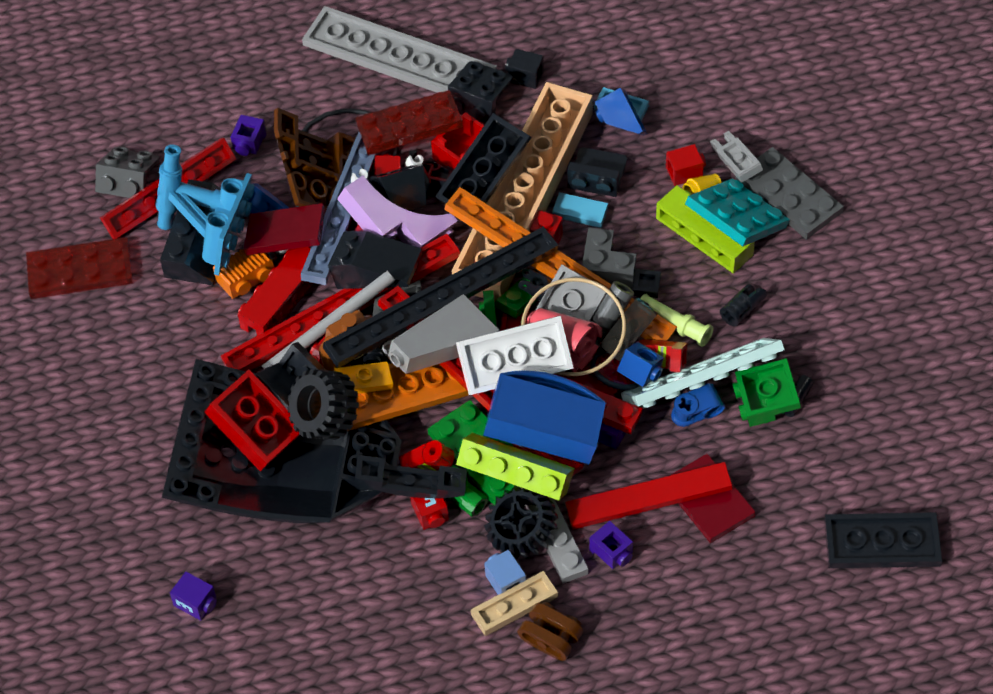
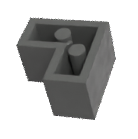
[582,228,636,290]

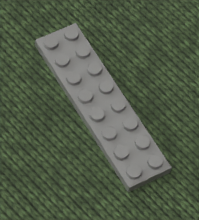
[302,6,497,96]

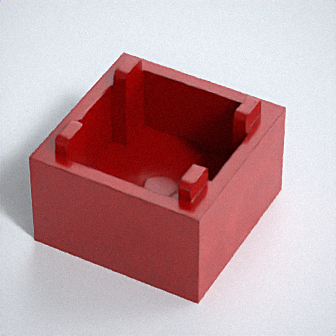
[431,112,484,169]

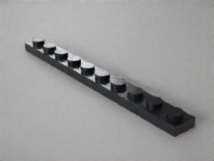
[323,226,559,368]

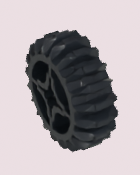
[484,485,558,560]

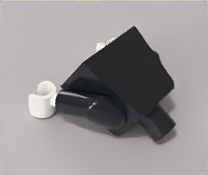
[351,155,432,212]

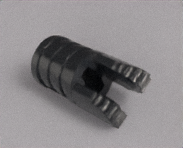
[720,284,767,327]

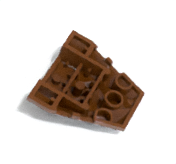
[274,108,356,213]

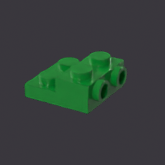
[732,358,801,427]

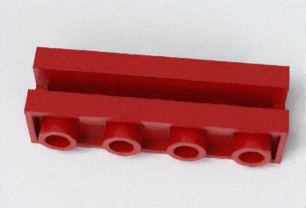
[238,247,314,336]

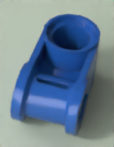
[671,383,725,427]

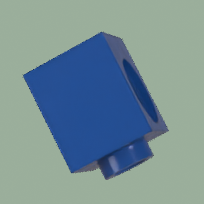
[617,342,664,387]

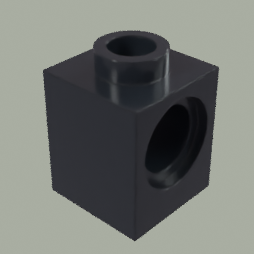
[505,49,544,89]

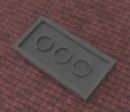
[736,147,844,240]

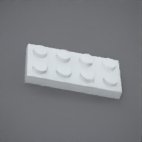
[456,316,573,395]

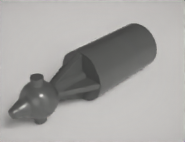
[592,281,634,349]

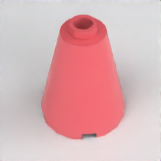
[527,308,602,372]

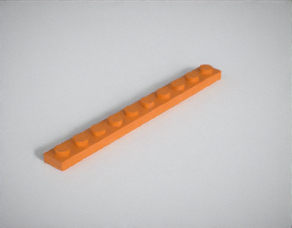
[444,187,677,341]

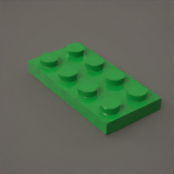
[428,400,522,505]

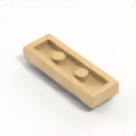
[471,571,558,636]

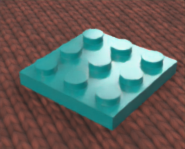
[685,178,790,247]

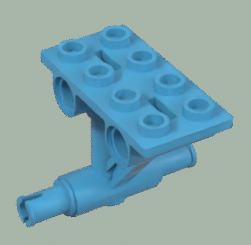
[156,144,255,276]

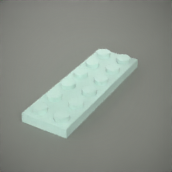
[620,338,784,409]

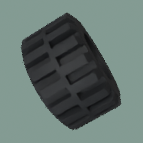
[287,369,359,440]

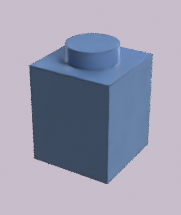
[484,550,526,595]

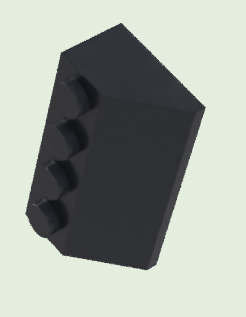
[435,113,532,205]
[160,179,221,285]

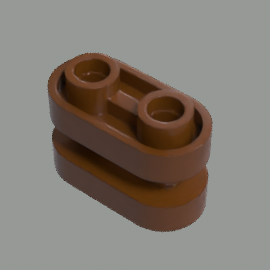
[517,602,584,661]

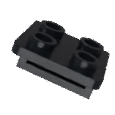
[446,61,512,124]
[567,147,627,197]
[255,342,326,410]

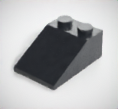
[328,231,423,289]

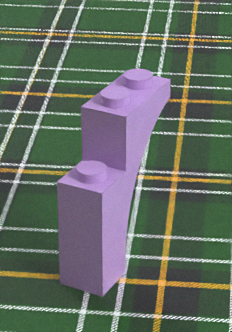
[338,176,458,248]

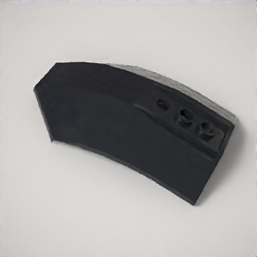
[161,359,402,524]

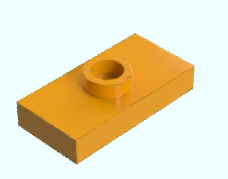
[334,362,393,394]

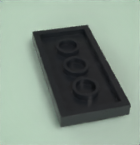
[824,512,942,569]

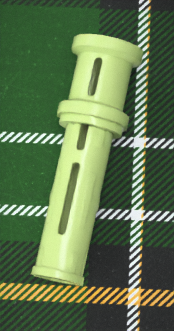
[639,294,713,347]

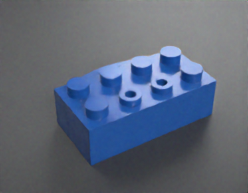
[483,370,606,465]

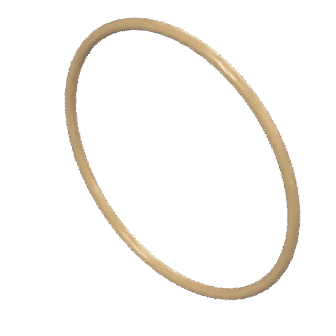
[521,278,626,376]

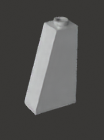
[388,294,499,374]

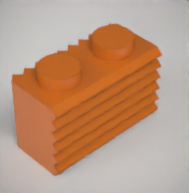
[213,248,274,299]

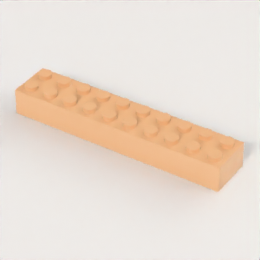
[452,82,593,302]

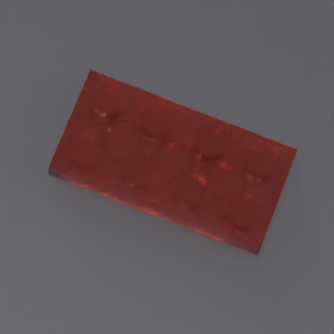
[355,90,464,155]
[26,237,133,299]

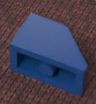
[595,88,648,136]

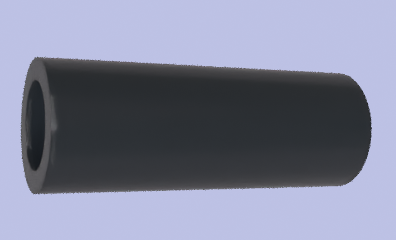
[783,375,814,417]

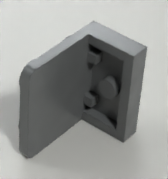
[95,147,159,198]

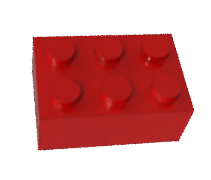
[204,370,300,472]

